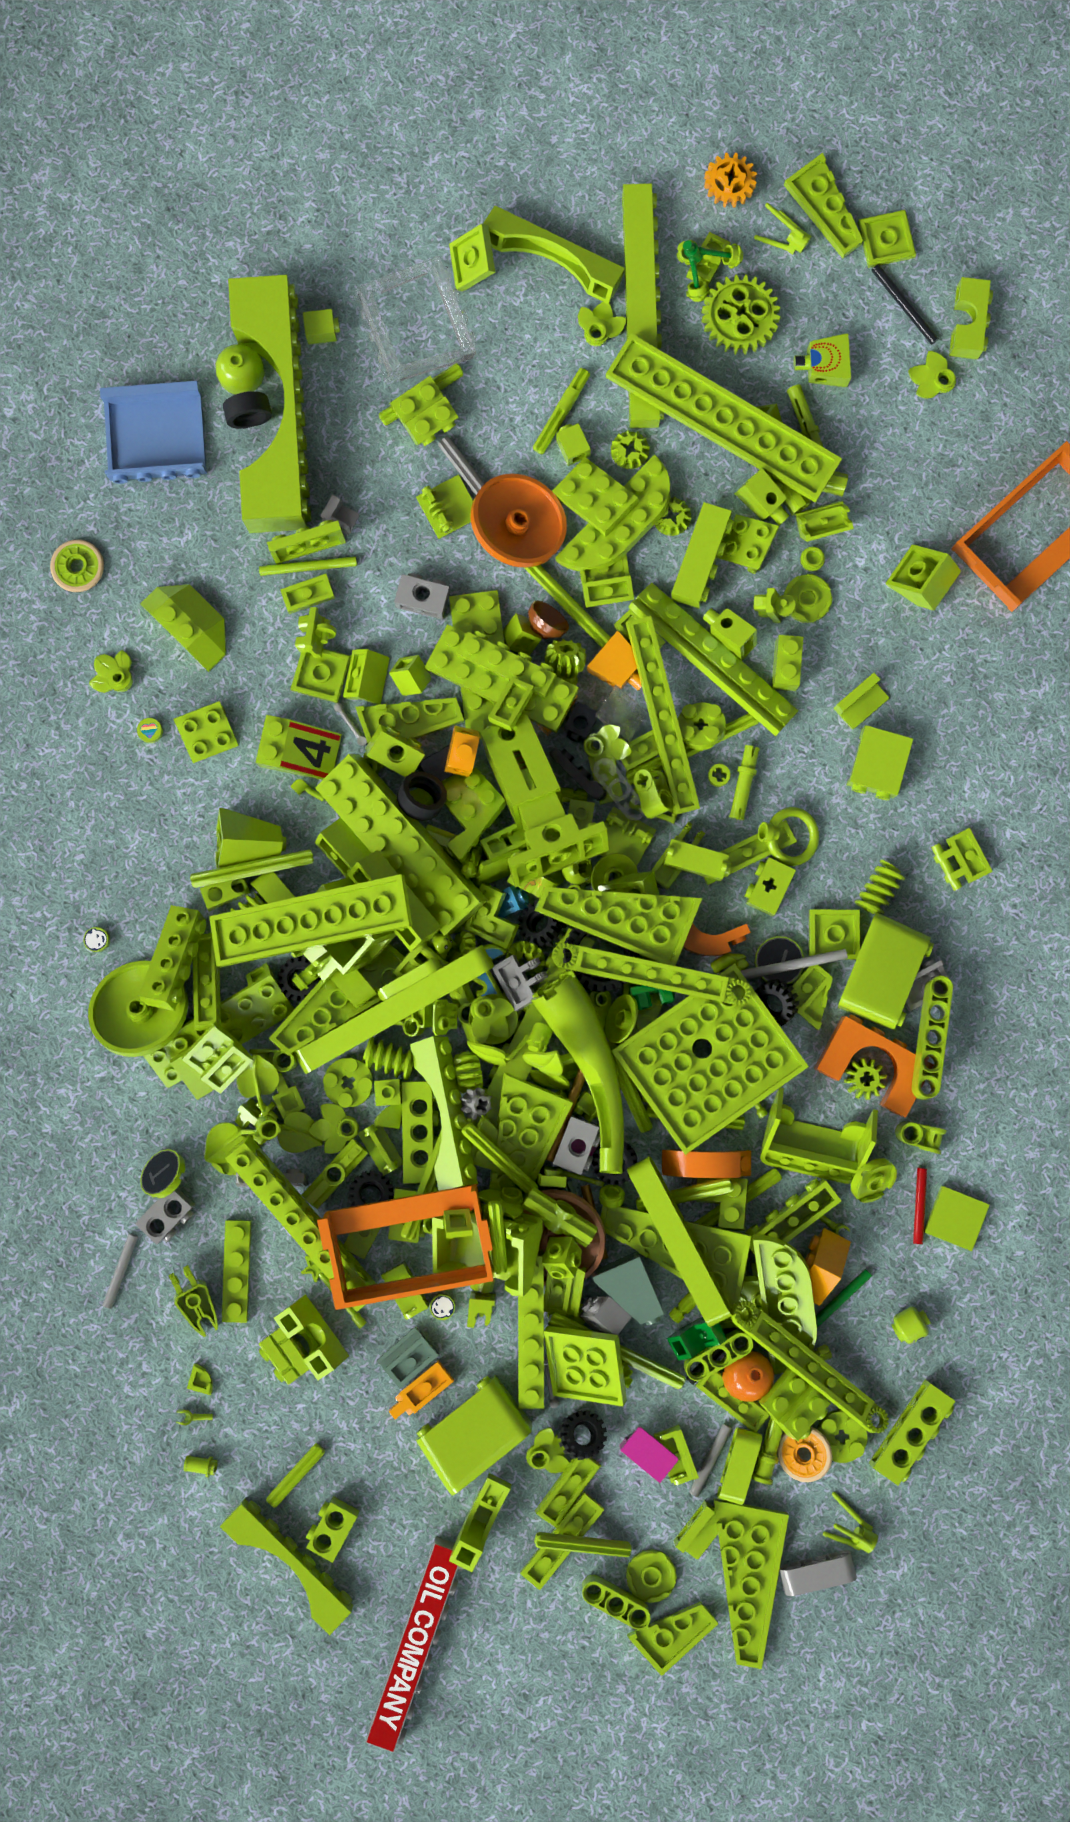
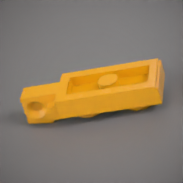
[389,1360,454,1419]

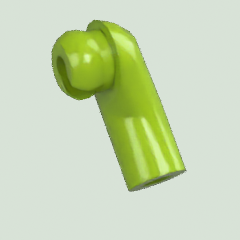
[710,953,749,974]

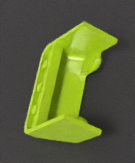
[760,1087,878,1184]

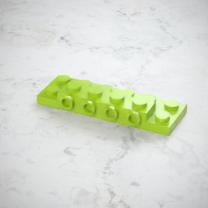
[425,624,579,733]

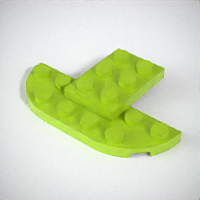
[552,455,670,572]
[719,1235,817,1374]

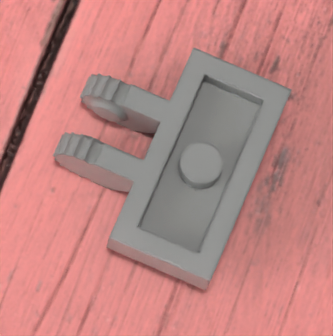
[492,955,548,1011]

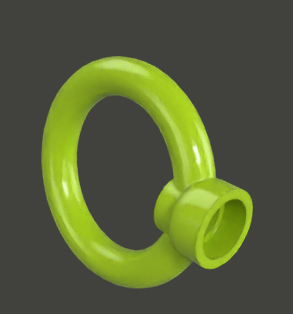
[758,807,819,866]

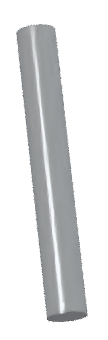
[102,1234,138,1309]
[689,1423,732,1497]

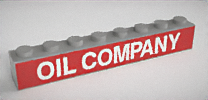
[365,1537,463,1753]

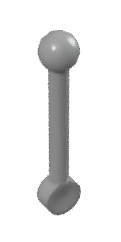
[334,703,367,746]
[544,1355,559,1408]

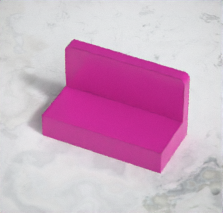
[619,1426,678,1483]

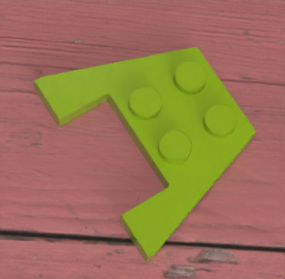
[410,768,507,863]

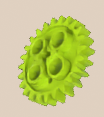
[701,274,780,355]

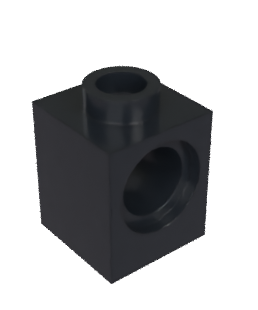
[564,702,600,743]

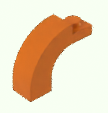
[683,923,751,957]
[662,1149,751,1178]

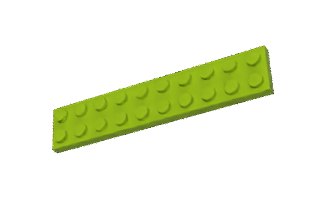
[605,333,842,503]

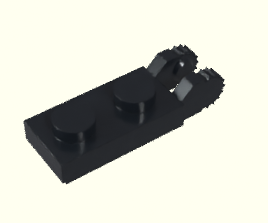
[549,747,607,801]

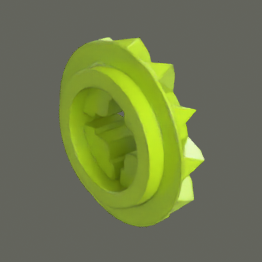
[611,430,650,469]
[654,496,691,536]
[446,930,476,963]
[505,941,545,977]

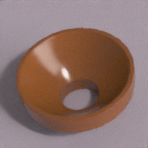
[528,600,569,639]

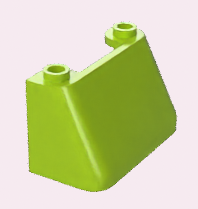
[838,912,934,1030]
[432,1203,543,1296]
[415,1375,532,1496]

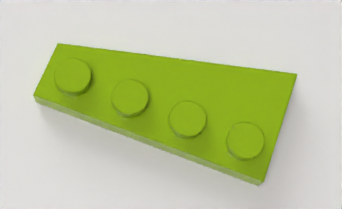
[784,153,863,259]
[355,697,464,747]

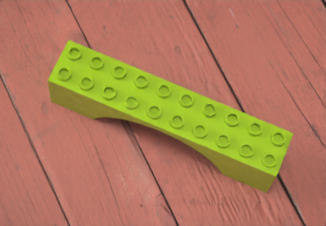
[228,275,311,533]

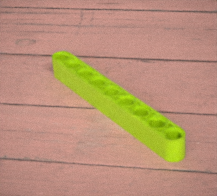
[293,945,495,1074]

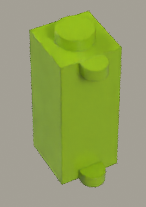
[663,839,732,881]

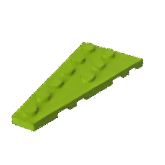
[534,887,702,966]
[489,1072,573,1199]
[713,1498,789,1669]

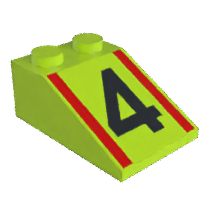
[255,715,342,780]

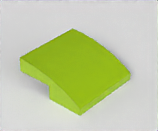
[579,554,634,608]
[182,1022,253,1094]

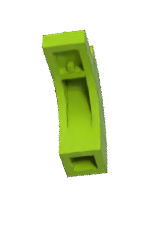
[449,1473,512,1572]

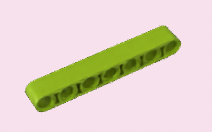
[251,872,377,1010]
[627,1156,733,1327]

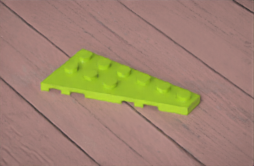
[269,944,405,1056]
[600,1206,752,1309]

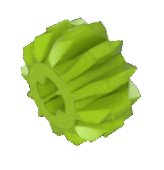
[544,639,586,678]
[454,1051,484,1094]
[843,1057,887,1100]

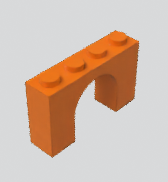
[814,1014,934,1118]

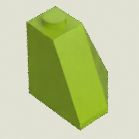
[215,808,287,868]

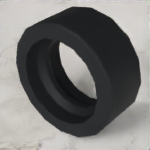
[223,391,272,429]
[397,771,447,821]

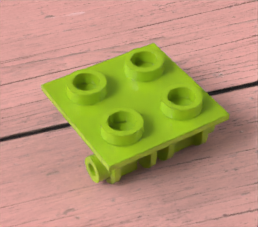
[416,474,473,539]
[718,514,779,574]
[173,701,239,763]
[599,806,656,867]

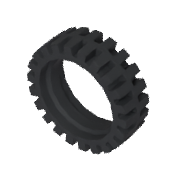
[563,928,639,992]

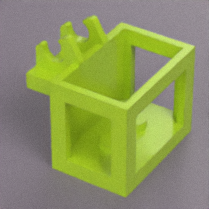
[291,877,396,981]

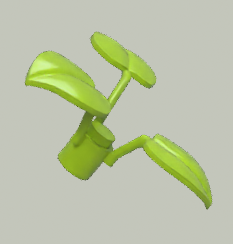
[467,1023,570,1090]
[204,1054,323,1164]

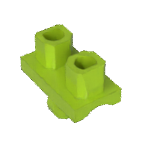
[754,588,796,623]
[295,607,337,658]
[235,1098,279,1145]

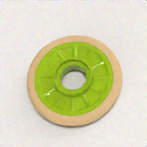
[50,539,104,592]

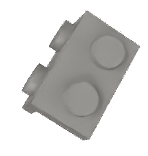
[905,959,955,1012]

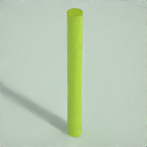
[259,556,357,576]

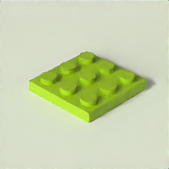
[544,1326,627,1406]

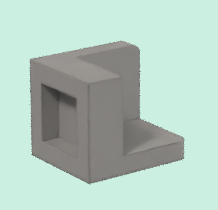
[321,495,359,536]

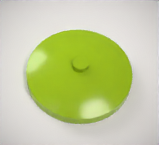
[88,961,188,1057]

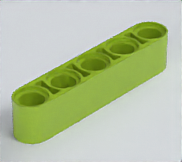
[912,976,953,1100]

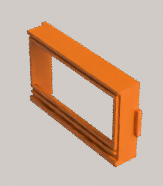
[951,441,1070,612]
[317,1184,494,1310]

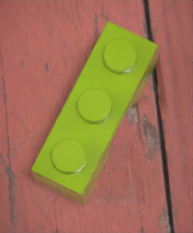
[949,277,993,359]
[274,1294,349,1380]

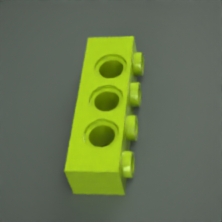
[402,1081,439,1183]
[869,1379,955,1486]

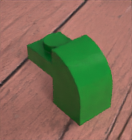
[666,1317,727,1361]

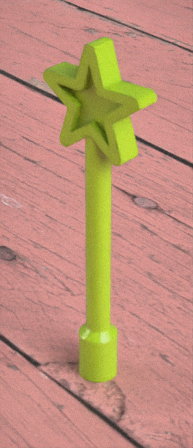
[301,1255,367,1329]

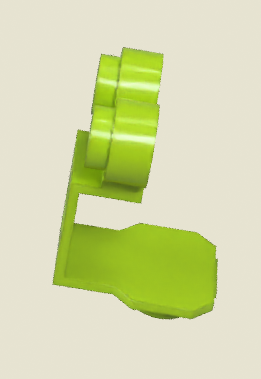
[403,999,458,1037]

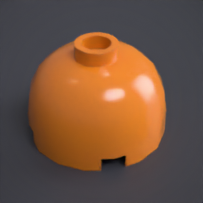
[722,1351,775,1402]

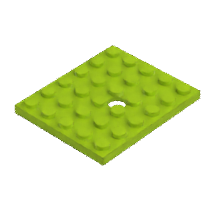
[611,963,809,1155]

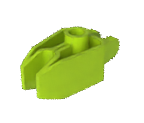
[168,1265,218,1337]

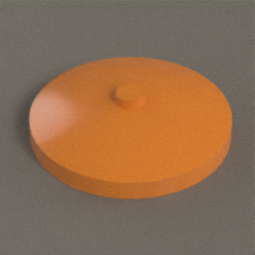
[471,474,567,568]

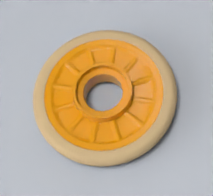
[777,1427,832,1482]

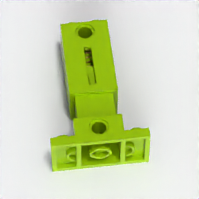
[480,713,609,887]

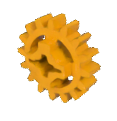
[704,153,757,208]

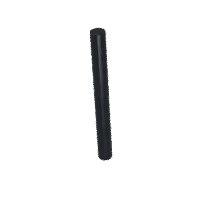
[871,264,939,345]

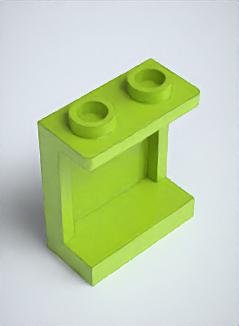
[846,725,913,801]

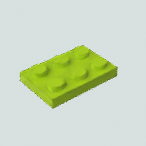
[267,520,346,564]

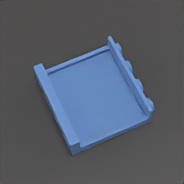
[100,381,207,484]

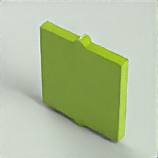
[474,848,520,888]

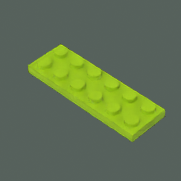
[449,590,504,740]

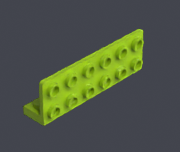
[143,962,294,1088]

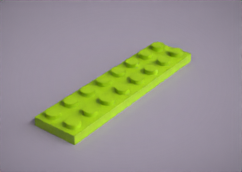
[209,874,413,967]

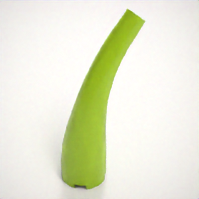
[531,970,624,1174]

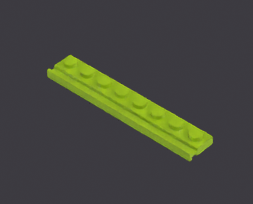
[628,582,799,736]

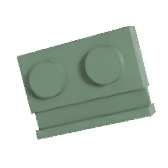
[377,1326,439,1389]

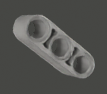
[779,1550,857,1596]

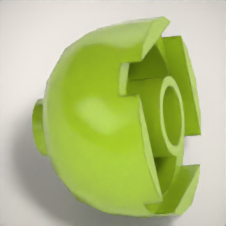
[215,344,265,395]

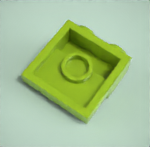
[389,375,459,446]
[759,1368,831,1441]

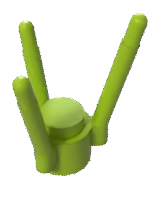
[754,203,812,255]
[823,1492,878,1553]

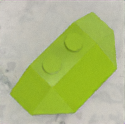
[140,584,226,672]

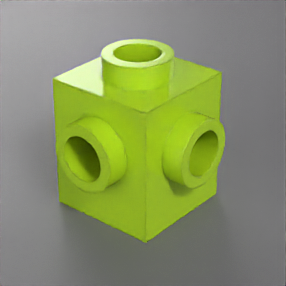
[542,1237,582,1279]

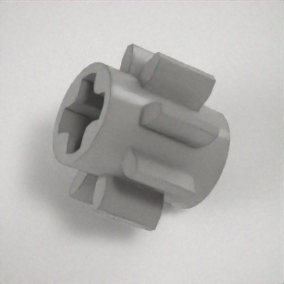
[460,1087,492,1120]

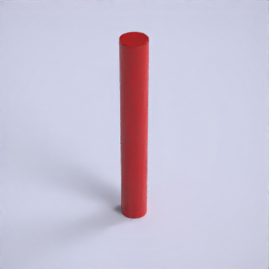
[913,1168,927,1244]

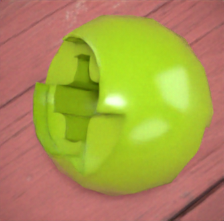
[562,859,592,885]

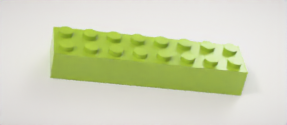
[315,754,488,936]

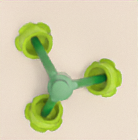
[676,240,744,302]

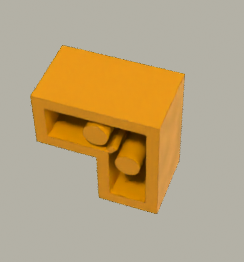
[805,1228,851,1306]

